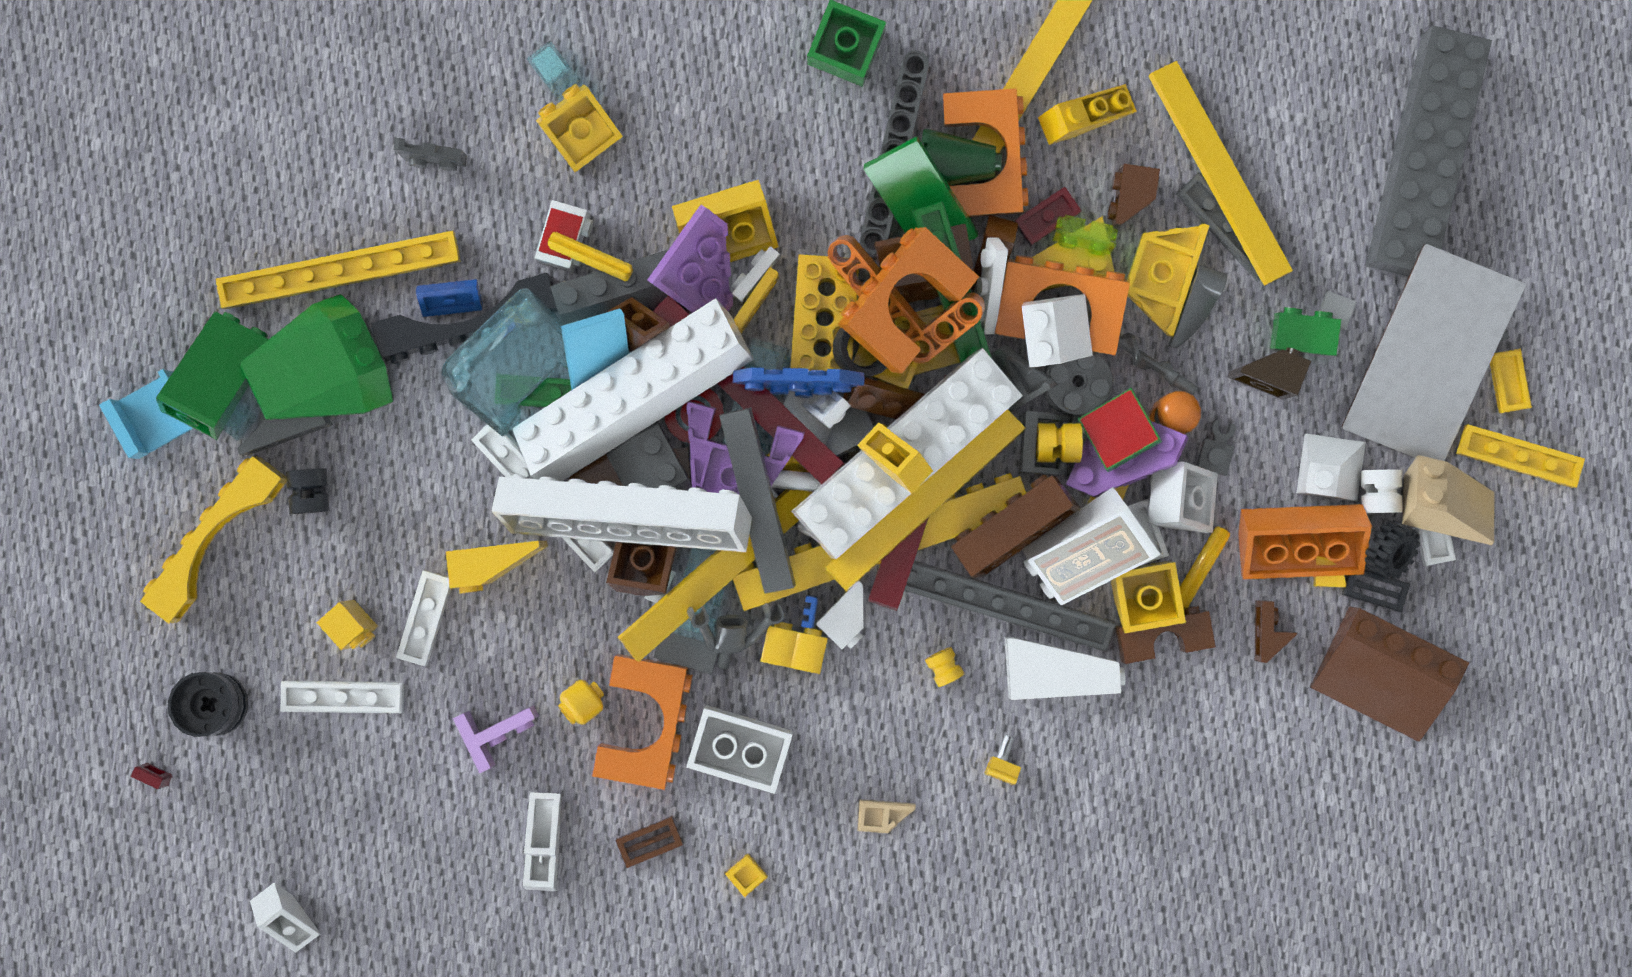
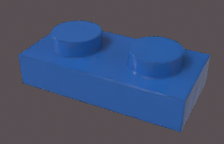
[416,279,483,317]

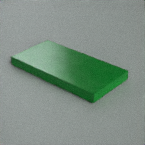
[863,136,978,241]

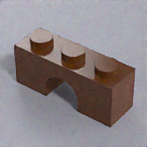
[1115,606,1216,664]

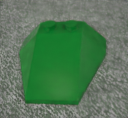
[239,294,393,420]

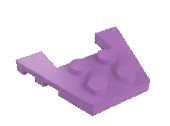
[687,401,805,494]

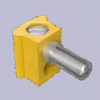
[984,735,1022,785]

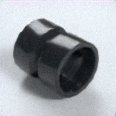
[286,468,330,514]

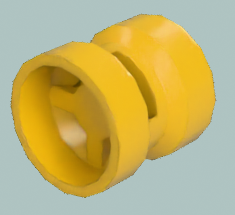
[925,647,965,687]

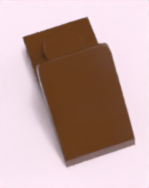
[1254,600,1298,663]

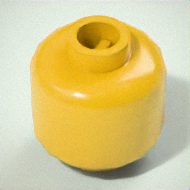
[558,680,605,725]

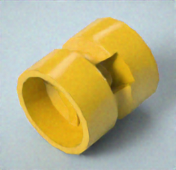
[1036,423,1083,463]

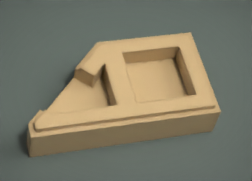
[857,799,916,833]

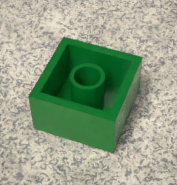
[807,0,887,87]

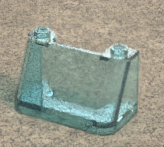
[441,288,568,437]

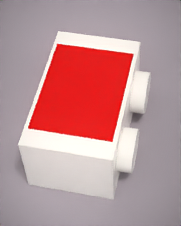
[535,200,593,272]

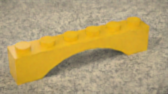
[140,456,287,624]

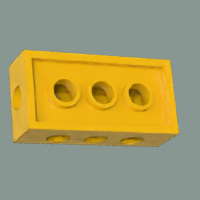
[790,254,859,371]

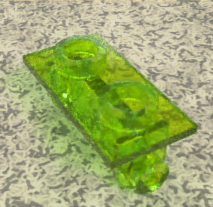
[1052,214,1118,256]

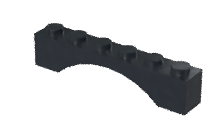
[371,272,558,364]

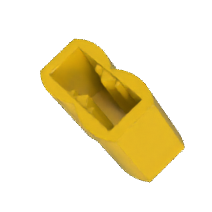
[760,622,828,674]

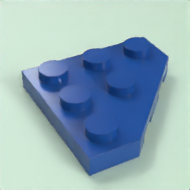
[733,368,864,398]

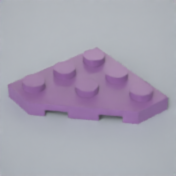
[647,205,733,313]
[1066,402,1189,498]

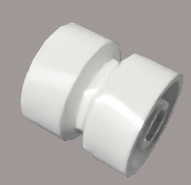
[1361,470,1403,513]

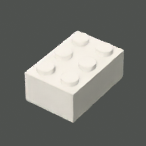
[687,705,793,794]

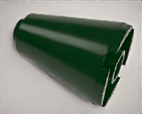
[922,129,1002,186]

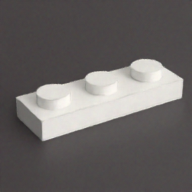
[975,238,1008,334]
[396,570,451,666]

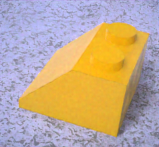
[1111,561,1186,633]

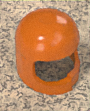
[1149,391,1201,434]

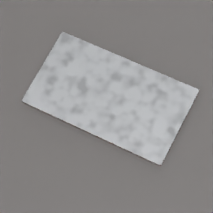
[1342,244,1526,461]

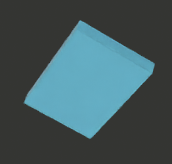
[561,309,629,390]

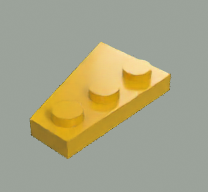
[1032,216,1114,292]

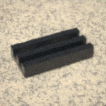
[1342,570,1410,613]

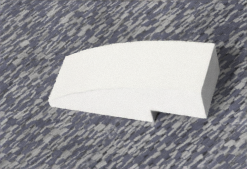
[523,792,561,891]

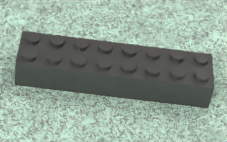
[1365,25,1492,277]

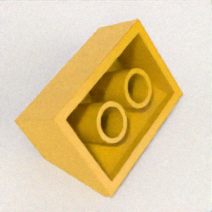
[672,179,779,262]

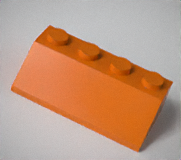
[1238,504,1372,579]

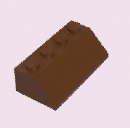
[951,475,1081,578]

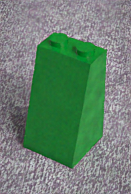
[156,311,269,440]

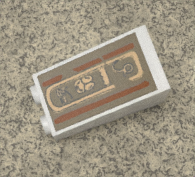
[1022,487,1160,605]

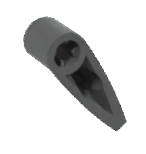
[1168,264,1227,348]

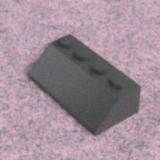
[550,250,687,325]

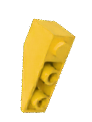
[1038,84,1137,145]

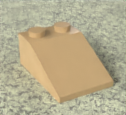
[1402,455,1494,545]

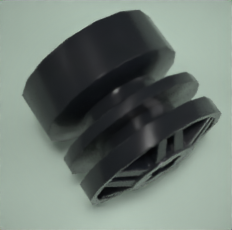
[168,672,248,737]

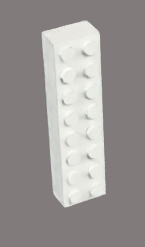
[512,298,754,481]
[791,348,1023,559]
[492,474,752,552]

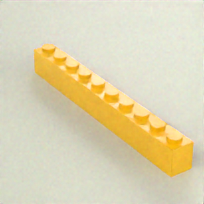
[733,473,1026,611]

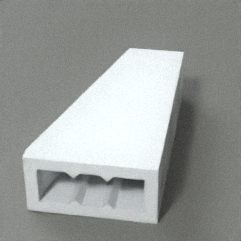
[1004,637,1125,700]

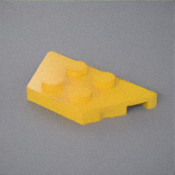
[1127,224,1210,337]

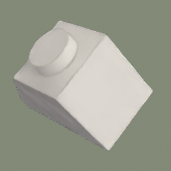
[816,581,864,650]
[250,883,320,953]

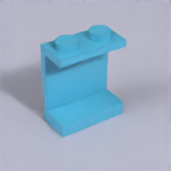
[99,369,193,459]

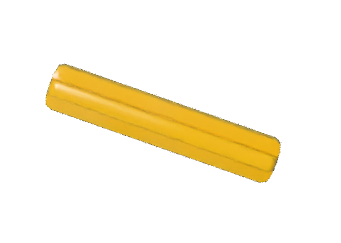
[548,232,633,281]
[1180,526,1230,608]

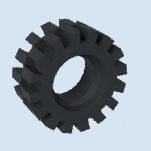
[1365,520,1420,580]

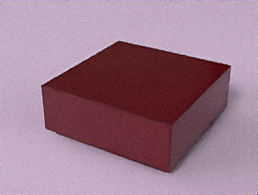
[130,763,172,789]

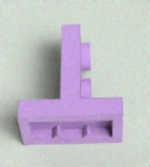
[453,705,539,773]

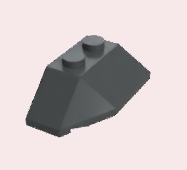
[607,421,692,491]

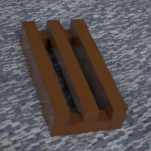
[615,816,684,868]

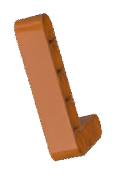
[828,235,985,364]

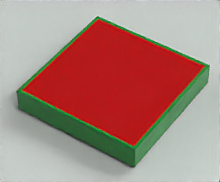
[1078,388,1162,472]

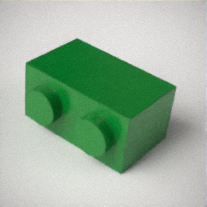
[1270,307,1342,356]

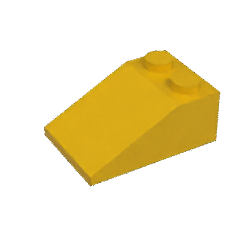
[446,541,548,593]

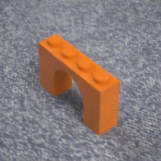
[943,88,1028,217]
[838,227,979,373]
[995,255,1130,355]
[592,654,693,790]

